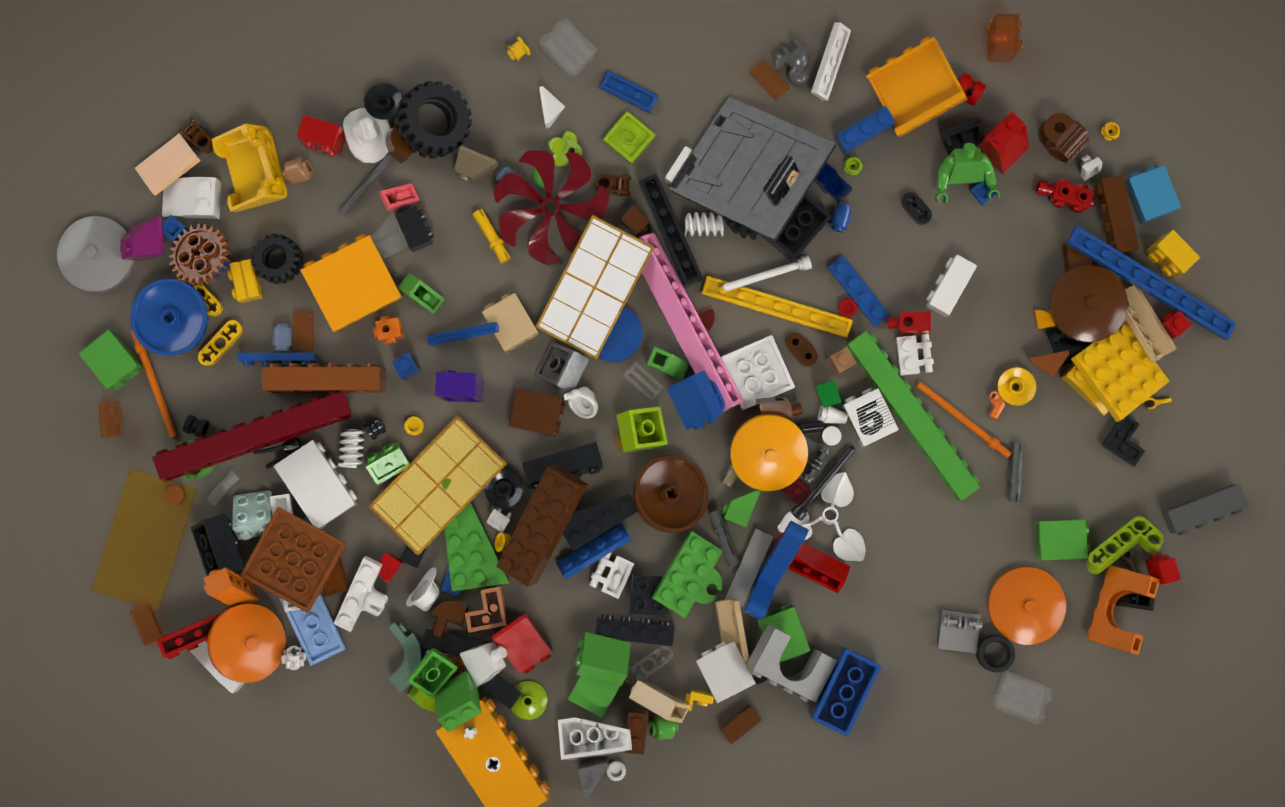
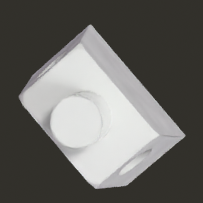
[460,642,507,687]

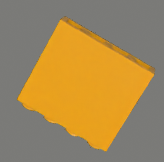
[866,36,968,137]
[301,234,403,332]

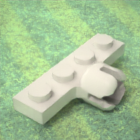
[333,556,388,632]

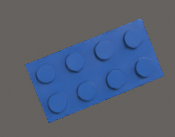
[810,647,881,737]

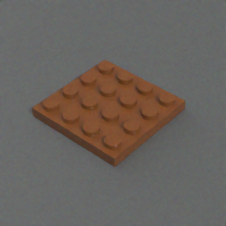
[240,507,347,613]

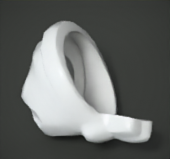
[564,386,598,419]

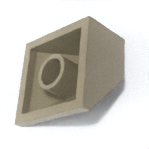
[454,146,500,182]

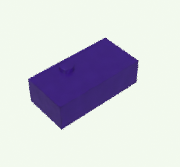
[435,370,484,402]

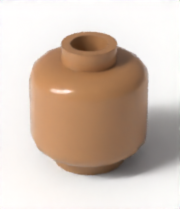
[283,157,313,185]

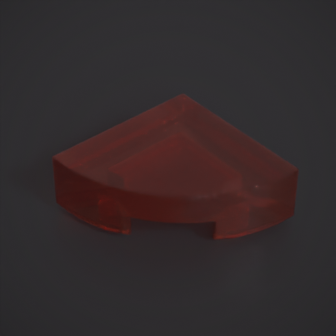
[699,308,715,332]

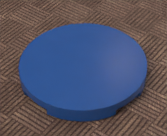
[598,307,642,362]

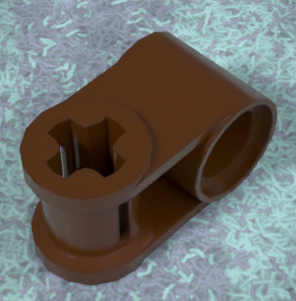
[178,117,213,153]
[595,174,632,196]

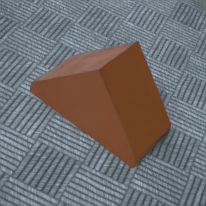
[1029,351,1069,377]

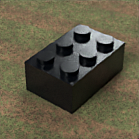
[764,194,832,263]
[190,513,244,576]

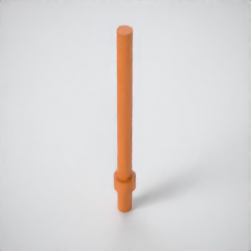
[131,330,177,439]
[916,381,1012,458]

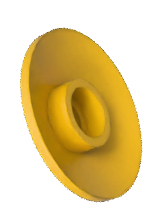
[998,367,1036,406]

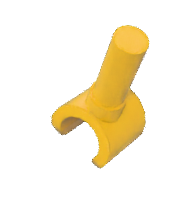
[1146,397,1172,409]

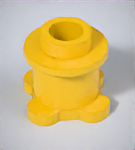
[506,36,531,62]

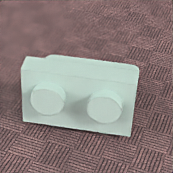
[232,491,272,540]

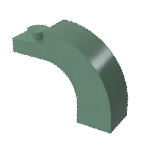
[388,621,423,693]

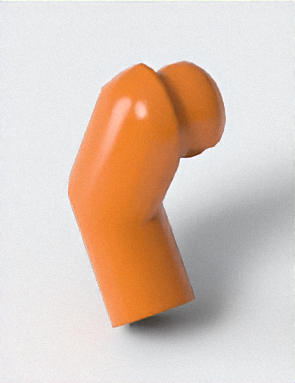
[988,391,1005,420]

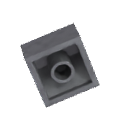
[534,342,589,392]

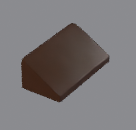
[720,705,761,745]

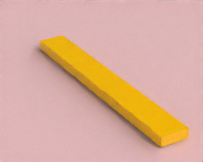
[701,276,853,339]

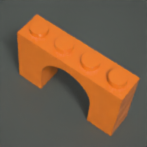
[1087,565,1160,655]

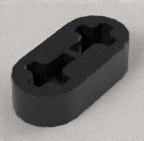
[901,192,932,225]

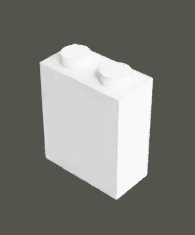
[696,641,756,703]

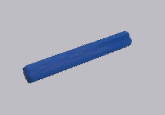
[427,322,499,346]

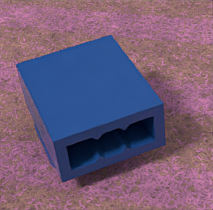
[667,370,725,430]

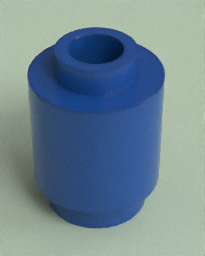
[829,203,852,233]

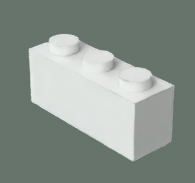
[926,254,977,317]

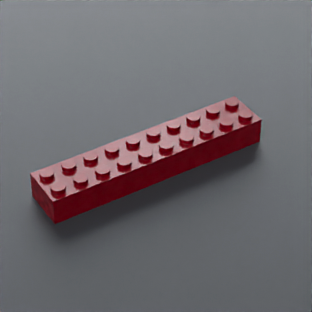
[152,390,352,483]

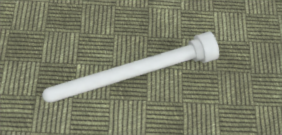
[722,254,812,291]

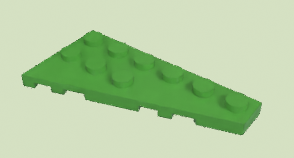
[442,479,510,591]

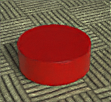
[838,298,858,318]

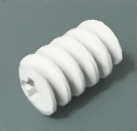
[684,212,724,237]
[338,429,365,468]

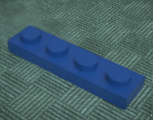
[827,256,890,328]
[237,353,318,366]
[556,523,632,580]

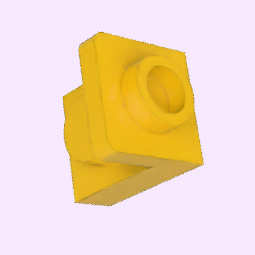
[685,689,714,711]

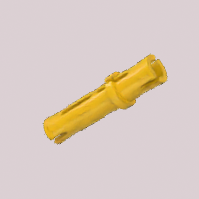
[472,209,511,264]

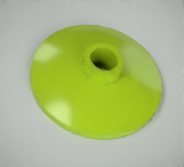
[511,681,548,720]

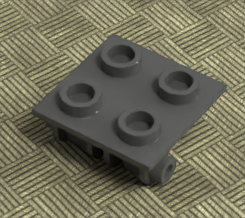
[799,436,832,486]

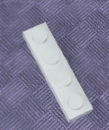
[811,22,851,101]

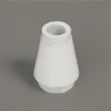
[818,405,848,424]

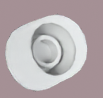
[406,567,439,611]

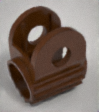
[1038,113,1090,164]

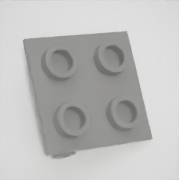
[938,610,982,654]

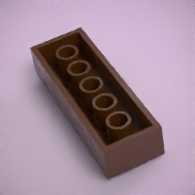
[496,464,588,587]

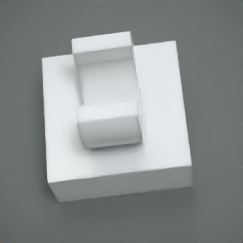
[1080,154,1103,181]
[486,508,511,533]

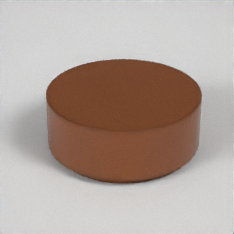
[164,486,186,505]

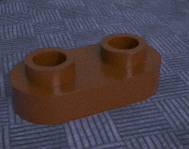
[785,333,818,367]

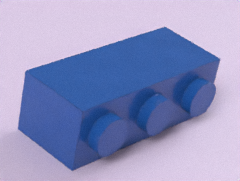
[834,106,896,155]

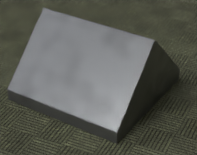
[578,757,610,799]

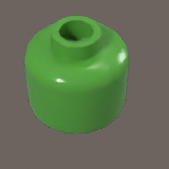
[649,715,679,740]

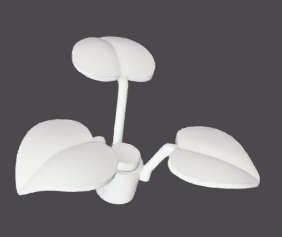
[778,472,865,561]

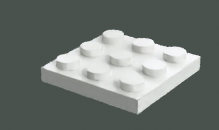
[721,335,795,410]

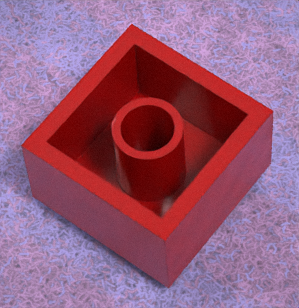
[296,115,346,157]

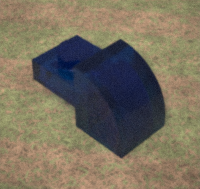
[815,162,852,203]

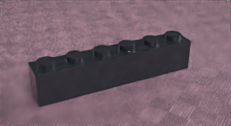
[639,173,703,288]

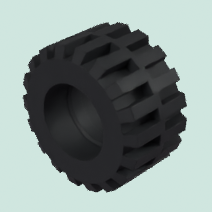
[250,233,303,284]

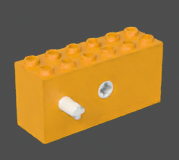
[436,696,550,807]

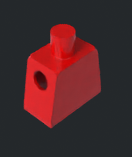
[888,311,931,335]

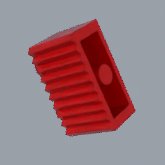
[1145,553,1181,585]

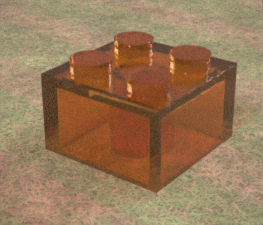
[988,14,1022,62]

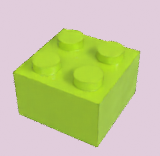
[616,406,668,452]

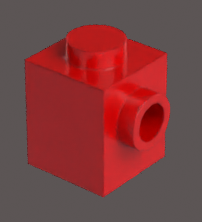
[1161,310,1192,339]

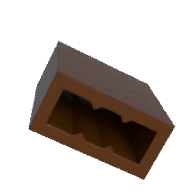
[508,388,565,437]
[624,707,649,755]

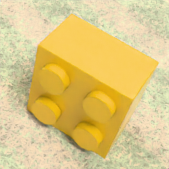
[1145,230,1201,279]

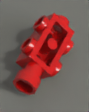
[1035,179,1095,213]

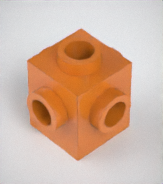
[373,316,404,345]

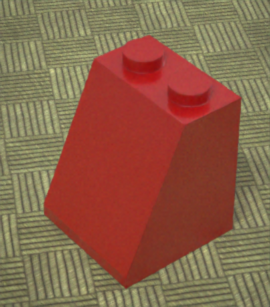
[977,111,1029,174]
[492,612,553,674]

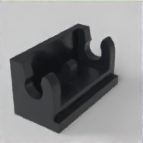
[940,117,985,154]

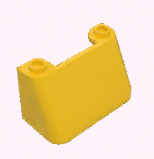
[211,123,287,212]

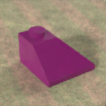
[120,216,165,261]

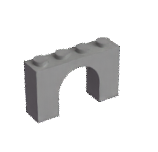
[746,624,837,703]

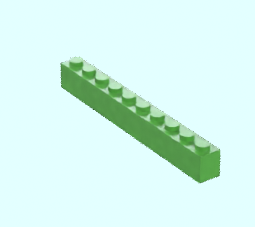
[846,331,980,501]

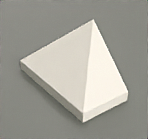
[539,86,565,128]

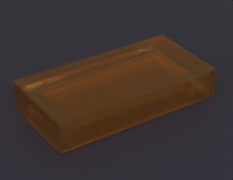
[750,60,790,101]
[293,312,314,351]
[129,602,163,646]

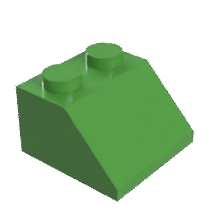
[406,648,458,698]

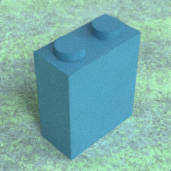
[1125,165,1182,224]

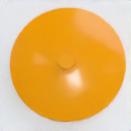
[730,414,808,491]

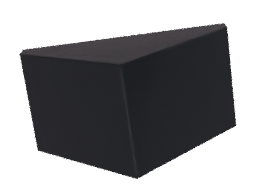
[1116,593,1155,611]

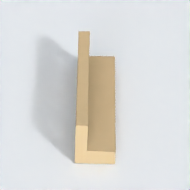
[1125,285,1177,363]
[715,598,752,676]

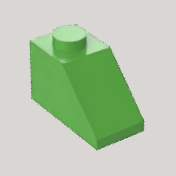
[398,273,445,314]
[722,490,760,528]

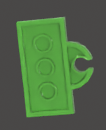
[652,531,723,618]

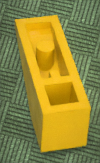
[1060,363,1108,416]

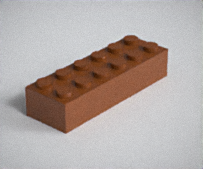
[262,363,386,393]

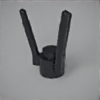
[253,437,301,469]

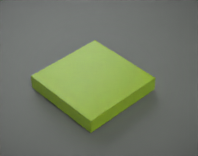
[603,111,656,164]

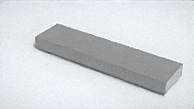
[725,528,773,607]

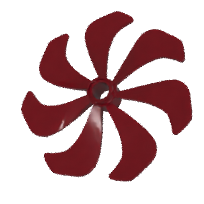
[494,150,609,265]

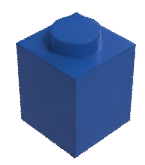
[392,353,421,380]

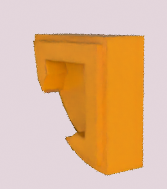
[1034,310,1055,330]

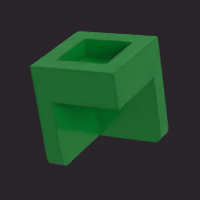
[814,380,841,408]

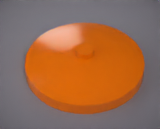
[987,567,1066,645]
[207,604,286,683]

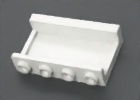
[274,440,358,529]

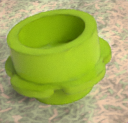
[844,157,863,176]

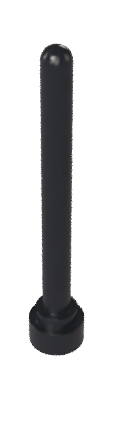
[790,446,855,521]

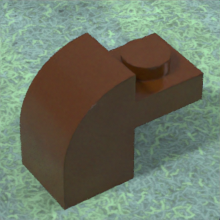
[386,126,413,164]
[431,601,469,641]

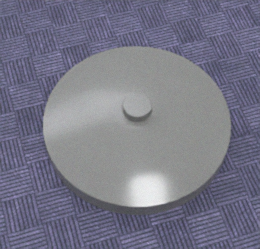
[57,216,135,293]

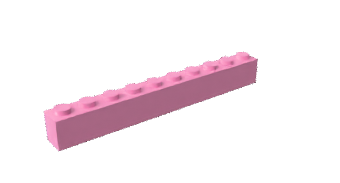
[639,233,744,412]

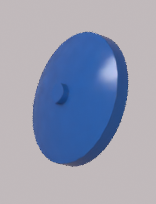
[131,279,209,356]

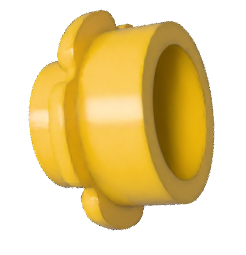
[1101,122,1120,141]

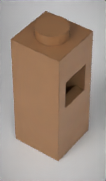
[825,347,857,377]

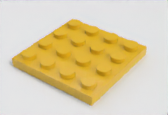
[1071,320,1170,422]

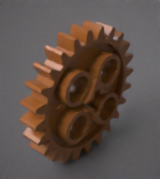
[169,224,231,286]

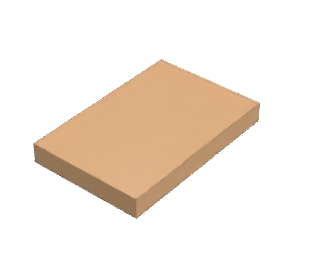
[135,133,201,196]

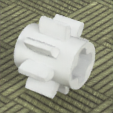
[281,646,306,670]

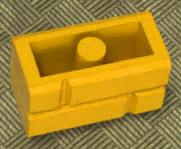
[227,259,263,303]

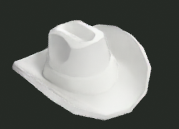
[343,108,391,163]

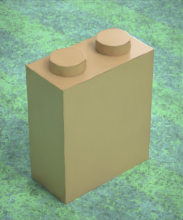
[482,293,539,353]
[629,680,690,723]

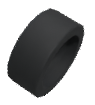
[976,635,1015,673]

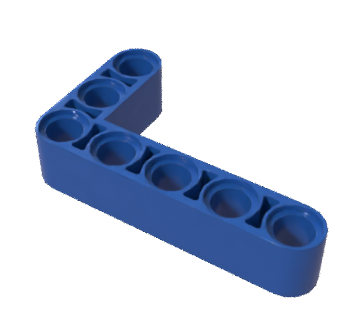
[744,521,809,621]

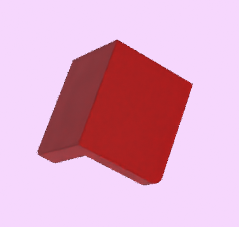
[378,552,404,582]

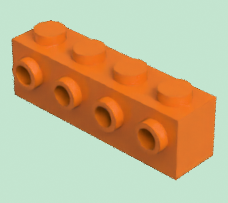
[203,568,259,607]

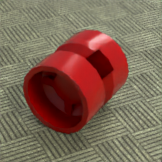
[958,72,987,107]

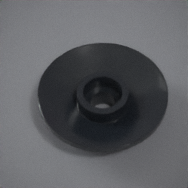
[364,83,402,120]
[484,470,523,508]

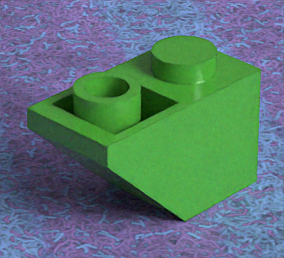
[647,347,690,381]

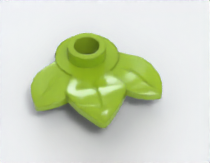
[548,131,583,167]

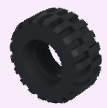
[395,81,472,159]

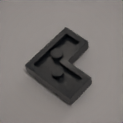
[1101,416,1145,467]

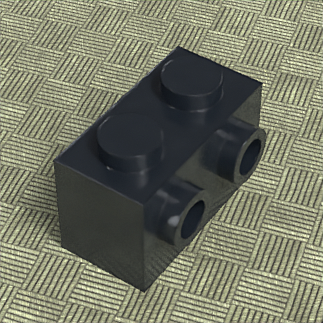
[395,206,434,253]

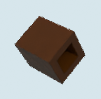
[620,206,650,238]

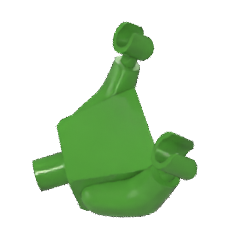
[934,143,1000,203]

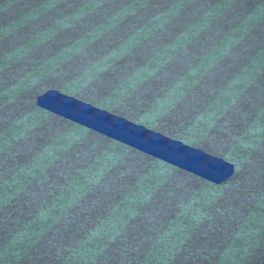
[1066,226,1236,340]

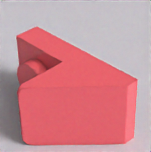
[379,183,420,213]

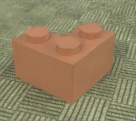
[465,586,509,633]

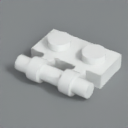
[896,334,934,376]
[589,553,635,599]

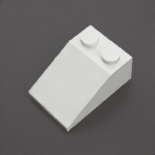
[162,177,222,220]

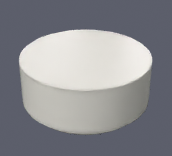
[822,426,841,446]
[606,760,626,781]

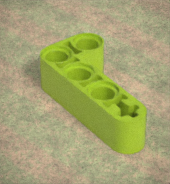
[1086,516,1164,574]

